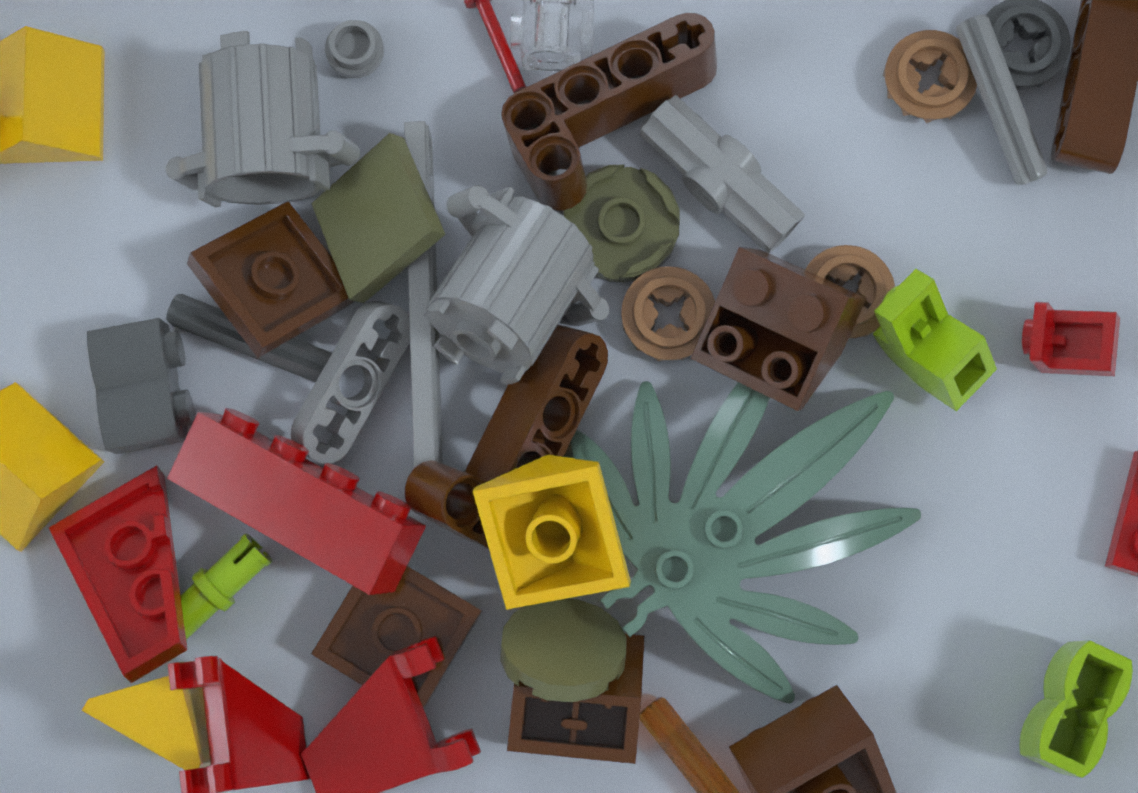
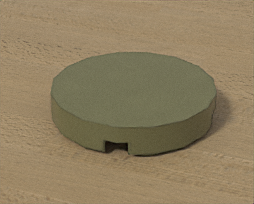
[564,165,680,282]
[500,598,626,702]

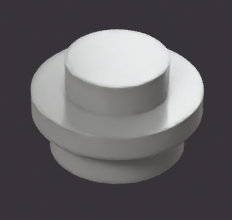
[325,20,384,78]

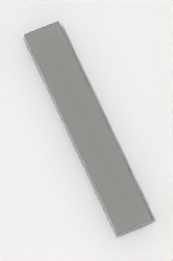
[404,121,443,468]

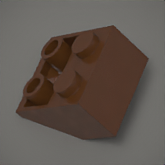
[691,247,867,411]
[507,634,645,764]

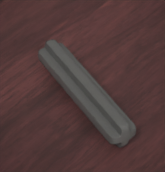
[166,294,332,382]

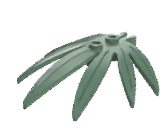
[571,381,921,704]

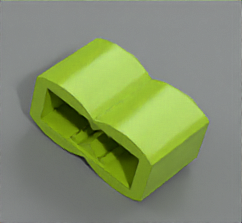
[1019,640,1133,778]

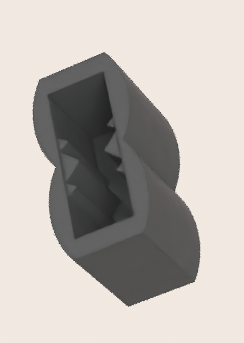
[87,318,195,454]

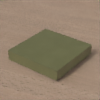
[311,133,446,303]

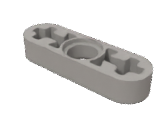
[291,301,410,464]

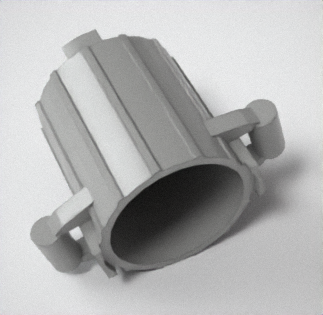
[166,31,360,208]
[424,185,609,384]

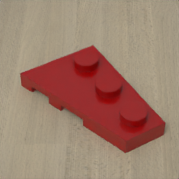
[48,465,188,683]

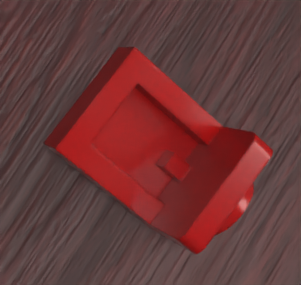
[1022,302,1120,377]

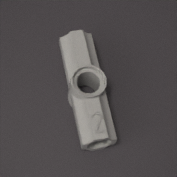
[640,95,805,254]

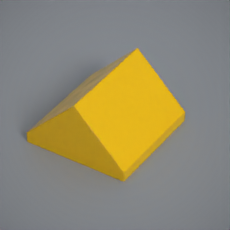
[0,26,105,164]
[0,382,105,552]
[473,455,631,610]
[82,676,211,770]

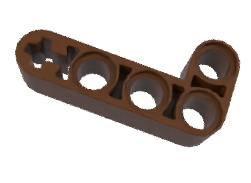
[1051,0,1138,174]
[501,13,717,211]
[405,324,608,549]

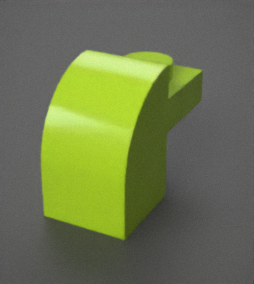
[873,268,997,412]

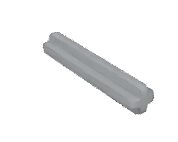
[956,14,1047,185]

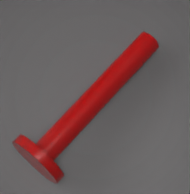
[463,0,526,93]

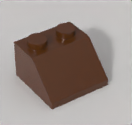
[729,685,897,793]

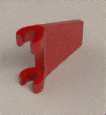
[301,636,481,793]
[168,656,310,793]

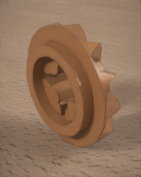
[882,30,977,124]
[805,245,895,339]
[621,266,715,362]

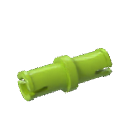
[180,533,273,642]

